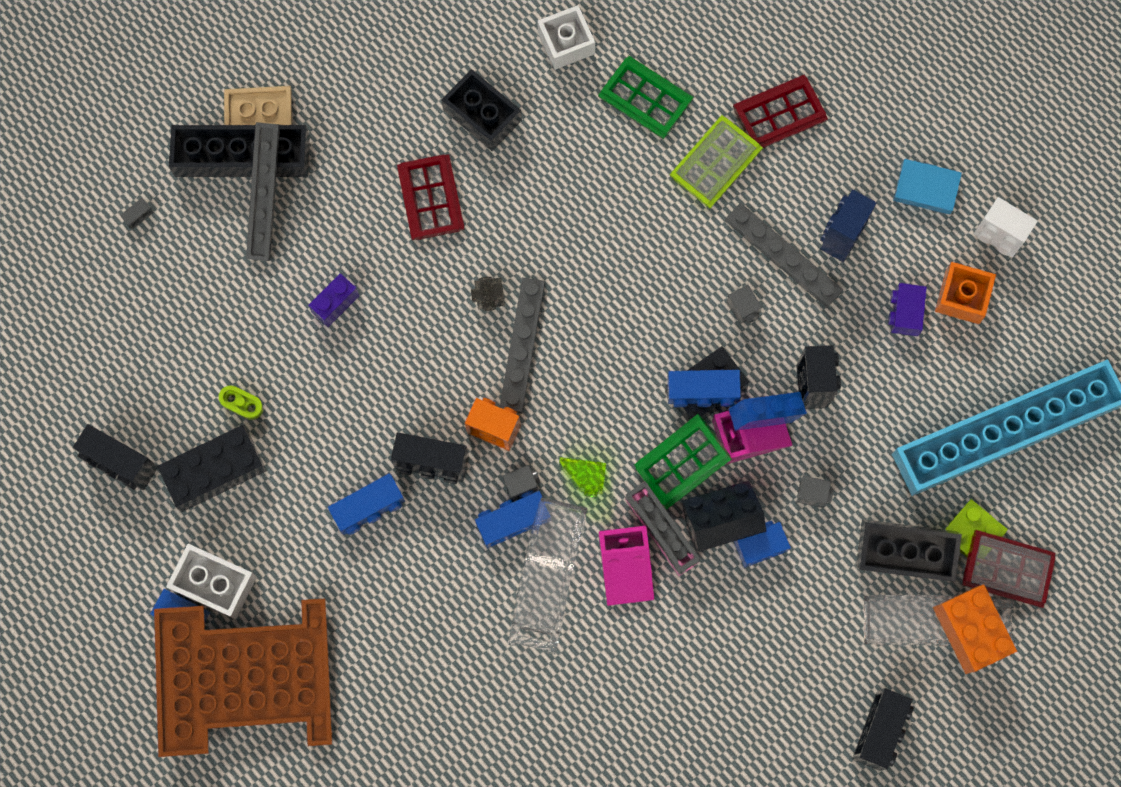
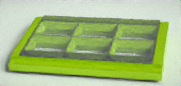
[669,115,763,209]

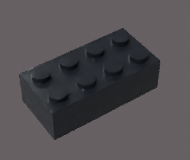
[157,425,267,512]
[856,519,962,582]

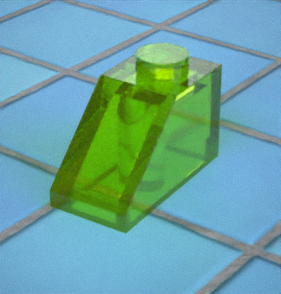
[559,457,606,497]

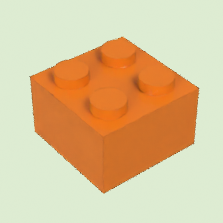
[935,262,996,324]
[465,398,521,451]

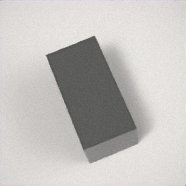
[120,198,154,230]

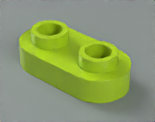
[218,385,263,420]

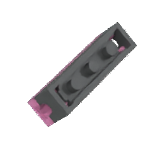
[625,481,700,576]

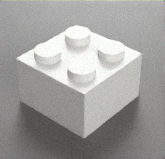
[537,5,595,70]
[974,197,1038,257]

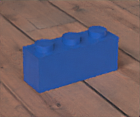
[667,370,741,408]
[729,392,807,431]
[328,473,405,535]
[475,490,551,549]

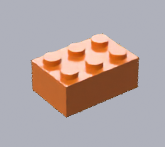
[933,584,1017,674]

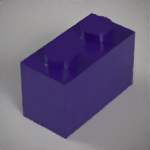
[308,273,360,327]
[888,283,927,337]

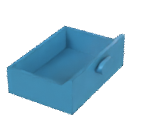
[893,159,962,215]

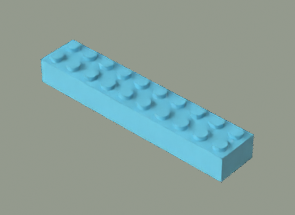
[892,359,1121,496]

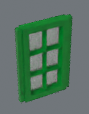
[598,55,694,140]
[634,414,732,510]

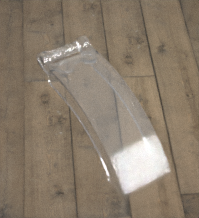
[508,498,587,655]
[864,595,1015,646]

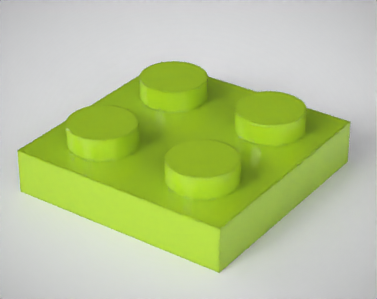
[944,499,1008,566]

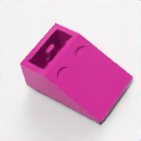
[712,411,793,464]
[598,526,654,606]

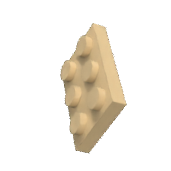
[224,86,292,125]

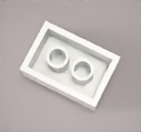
[166,544,257,620]

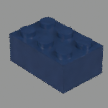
[820,189,877,263]

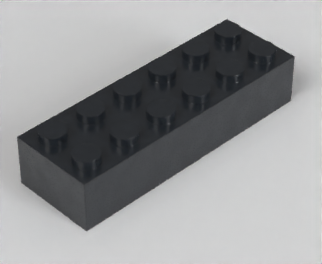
[169,125,310,177]

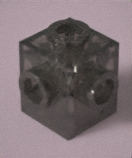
[471,277,505,311]

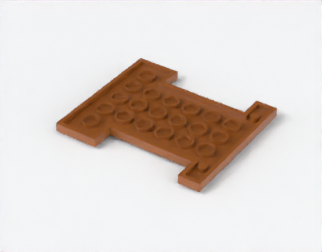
[154,598,332,757]

